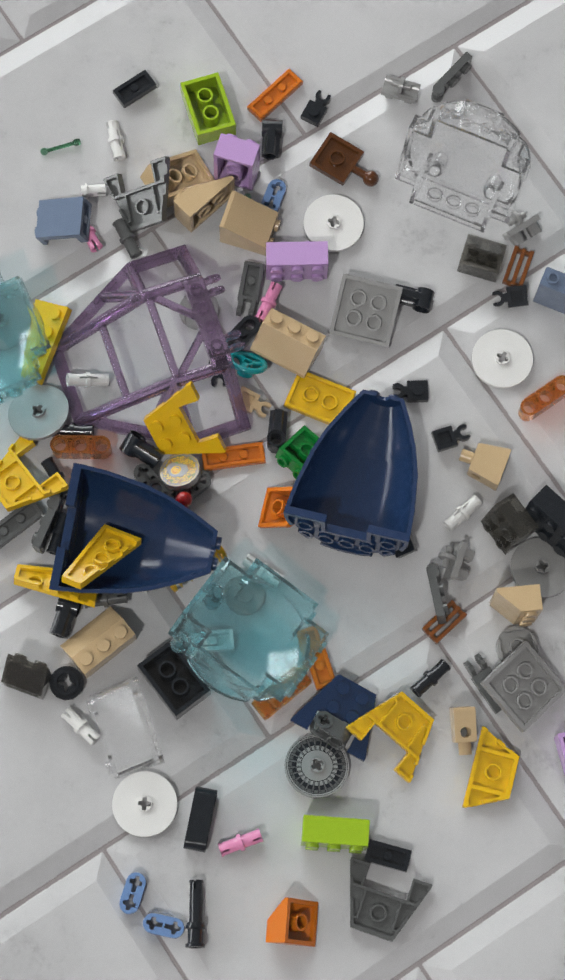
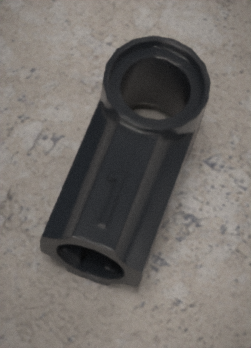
[262,119,283,160]
[396,284,435,313]
[267,409,288,454]
[119,430,164,469]
[50,598,81,639]

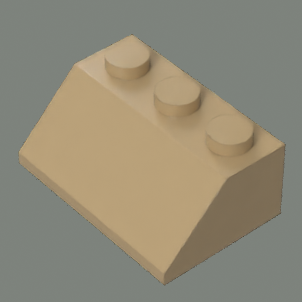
[250,308,326,378]
[489,584,543,627]
[60,606,137,679]

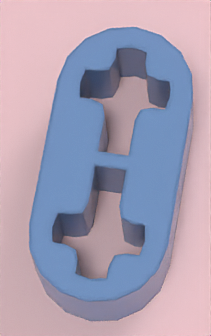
[261,179,286,212]
[119,872,146,915]
[143,913,184,939]

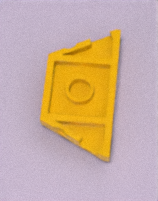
[462,726,519,808]

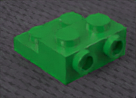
[275,425,319,479]

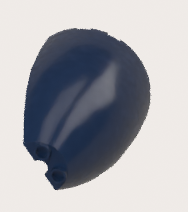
[283,389,418,557]
[49,463,222,594]

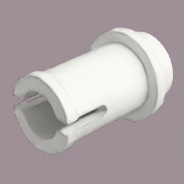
[81,183,106,199]

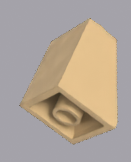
[219,190,281,256]

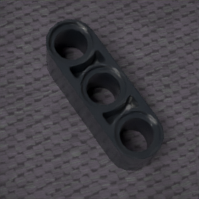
[183,786,218,853]

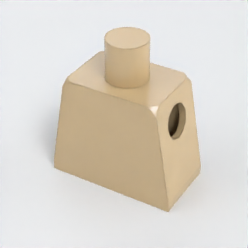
[459,443,511,491]
[449,706,477,755]

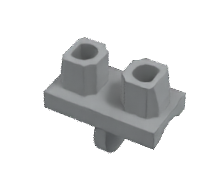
[381,75,421,104]
[502,211,542,246]
[438,541,475,581]

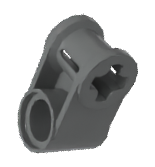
[310,711,352,750]

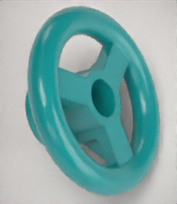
[227,351,268,378]

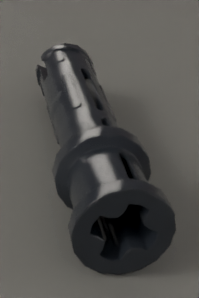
[185,880,205,949]

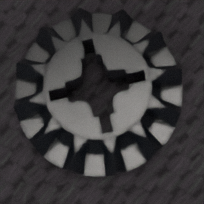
[49,666,84,701]

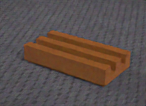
[502,245,534,287]
[422,600,467,645]

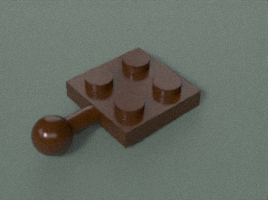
[309,132,379,187]

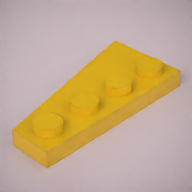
[22,299,72,385]
[62,524,142,590]
[14,564,98,608]

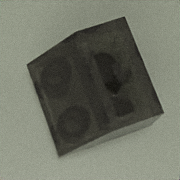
[457,234,507,283]
[481,493,538,555]
[1,653,52,700]

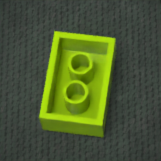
[180,72,236,146]
[301,815,370,854]

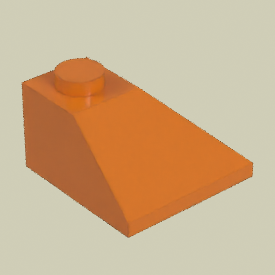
[258,487,293,528]
[266,897,318,947]

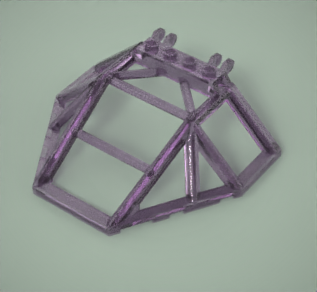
[52,244,251,441]

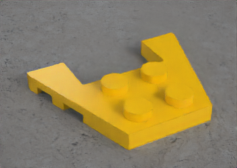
[143,381,227,454]
[0,436,69,512]
[345,692,434,783]

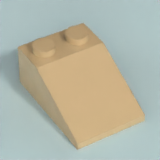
[140,149,215,207]
[173,176,235,233]

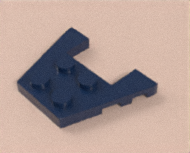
[290,674,376,762]

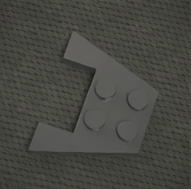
[103,156,170,232]
[350,857,432,942]

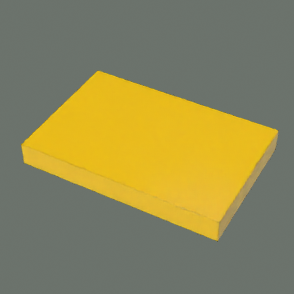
[284,372,356,425]

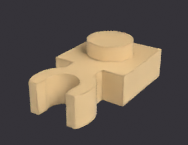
[232,386,272,418]

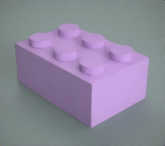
[213,133,260,191]
[266,241,328,282]

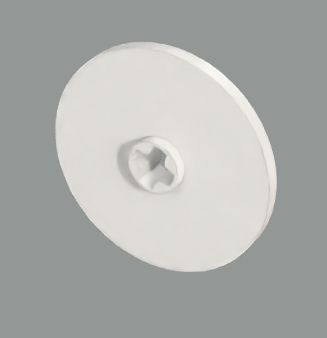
[303,195,364,252]
[471,329,533,389]
[112,771,177,837]

